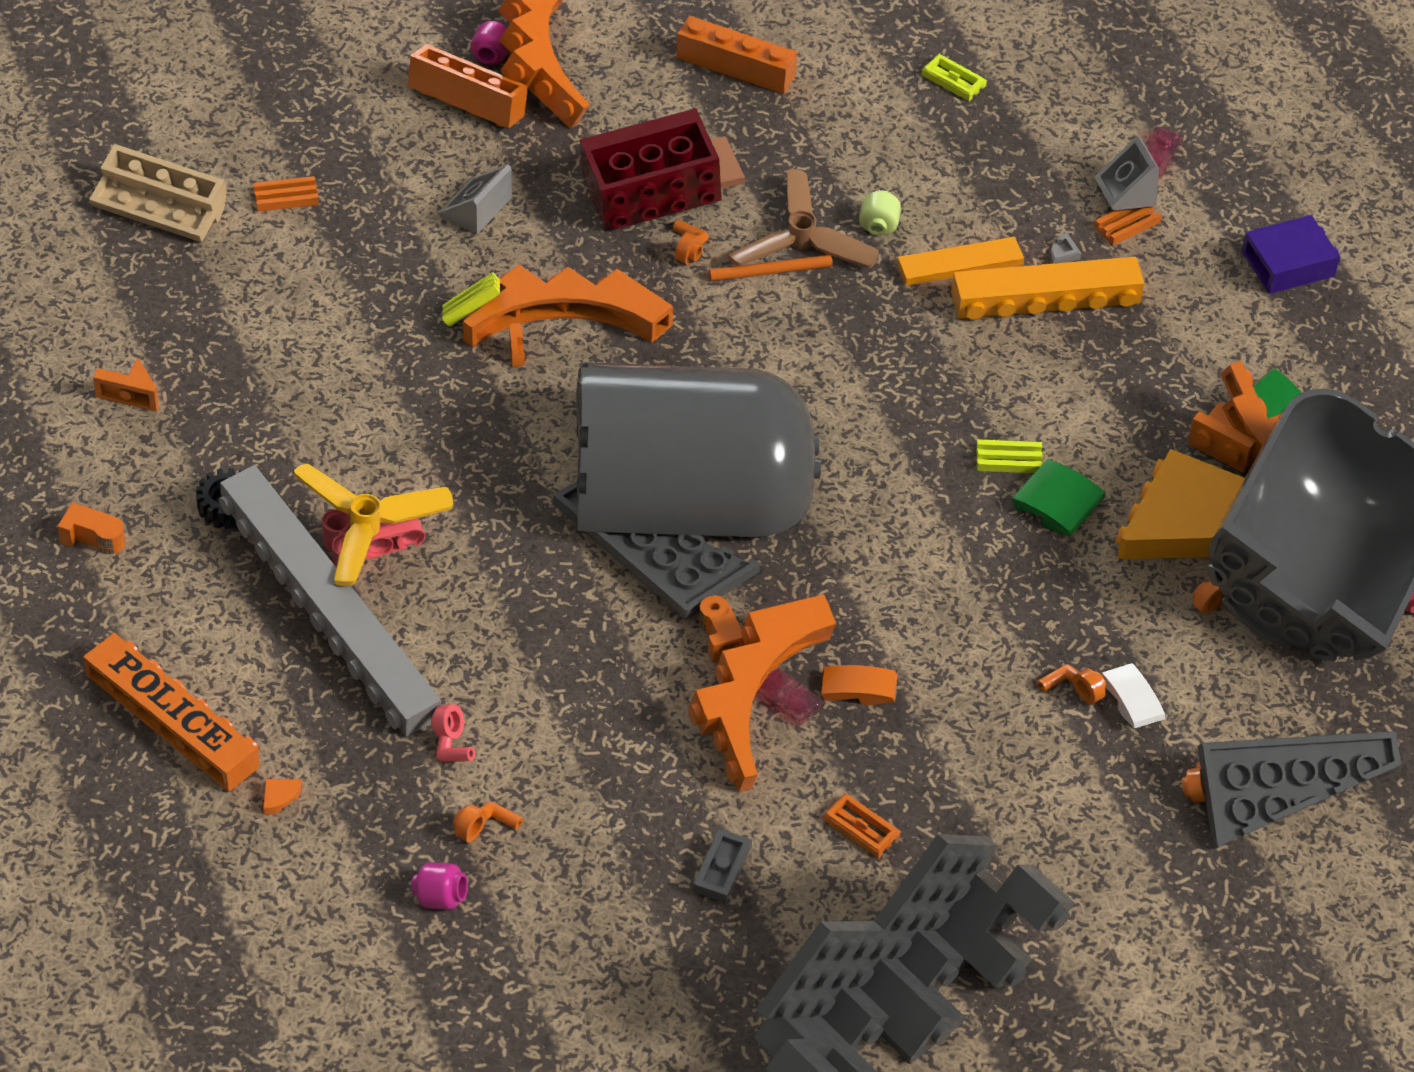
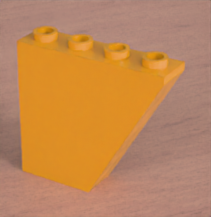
[1115,449,1245,560]

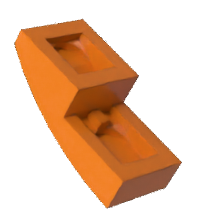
[821,665,898,705]

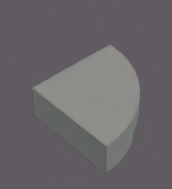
[1050,233,1081,264]

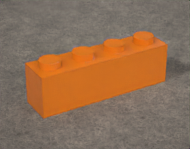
[676,16,797,94]
[408,44,528,129]

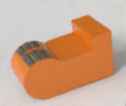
[58,502,126,554]
[699,595,745,663]

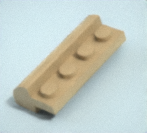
[89,144,226,243]

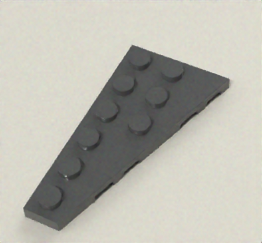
[553,481,761,620]
[1197,731,1401,849]

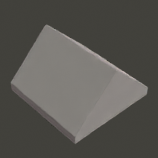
[1094,136,1159,210]
[438,164,512,234]

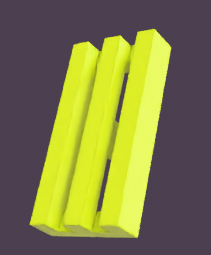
[921,54,987,101]
[442,272,500,327]
[976,439,1043,473]

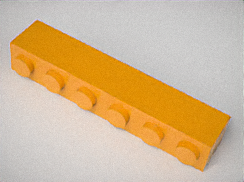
[951,257,1145,320]

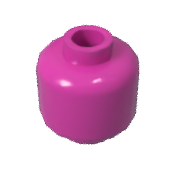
[470,21,509,65]
[411,862,468,910]

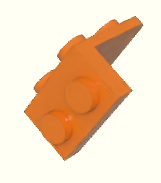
[1188,403,1256,473]

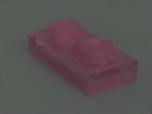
[1145,126,1184,180]
[756,668,823,727]

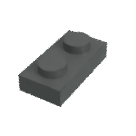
[693,829,752,903]

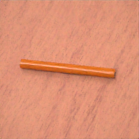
[709,255,832,281]

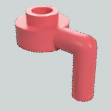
[431,704,475,762]

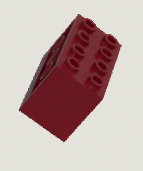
[579,108,722,231]

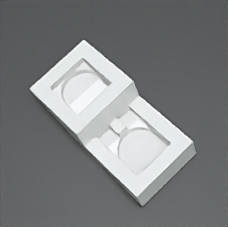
[1102,663,1165,729]

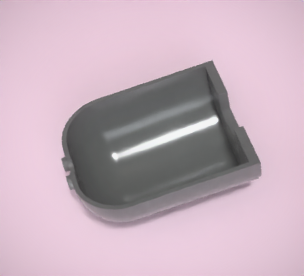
[576,362,821,537]
[1208,389,1414,661]

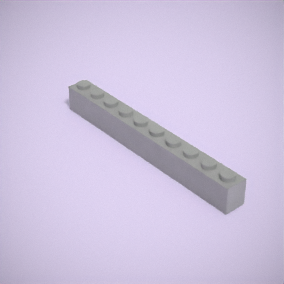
[219,465,441,737]

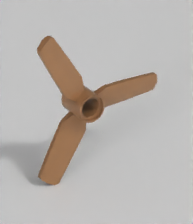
[729,169,879,268]

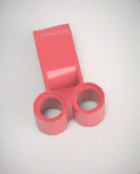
[322,509,426,568]

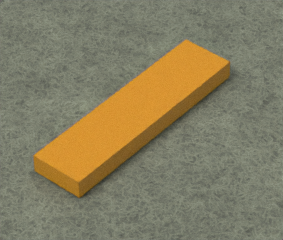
[897,237,1024,286]

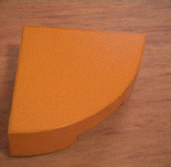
[509,323,525,367]
[263,779,302,815]

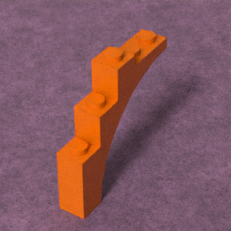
[498,0,590,129]
[463,265,673,348]
[688,594,836,792]

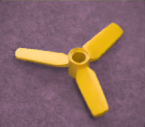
[294,464,453,587]

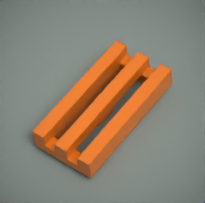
[254,176,319,212]
[1094,206,1162,245]
[823,793,901,859]

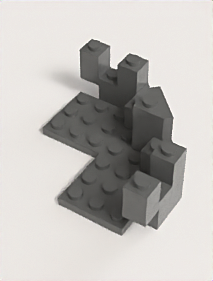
[754,834,1075,1072]

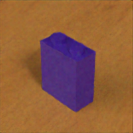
[1241,215,1340,294]

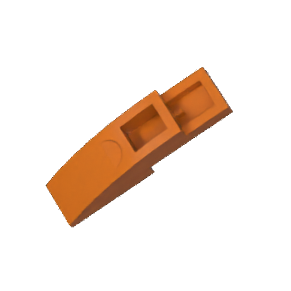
[1220,360,1279,457]

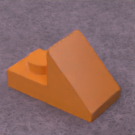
[93,358,159,412]

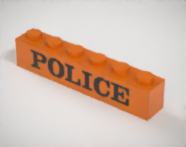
[83,633,260,792]

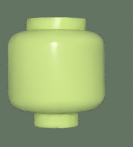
[859,190,901,236]

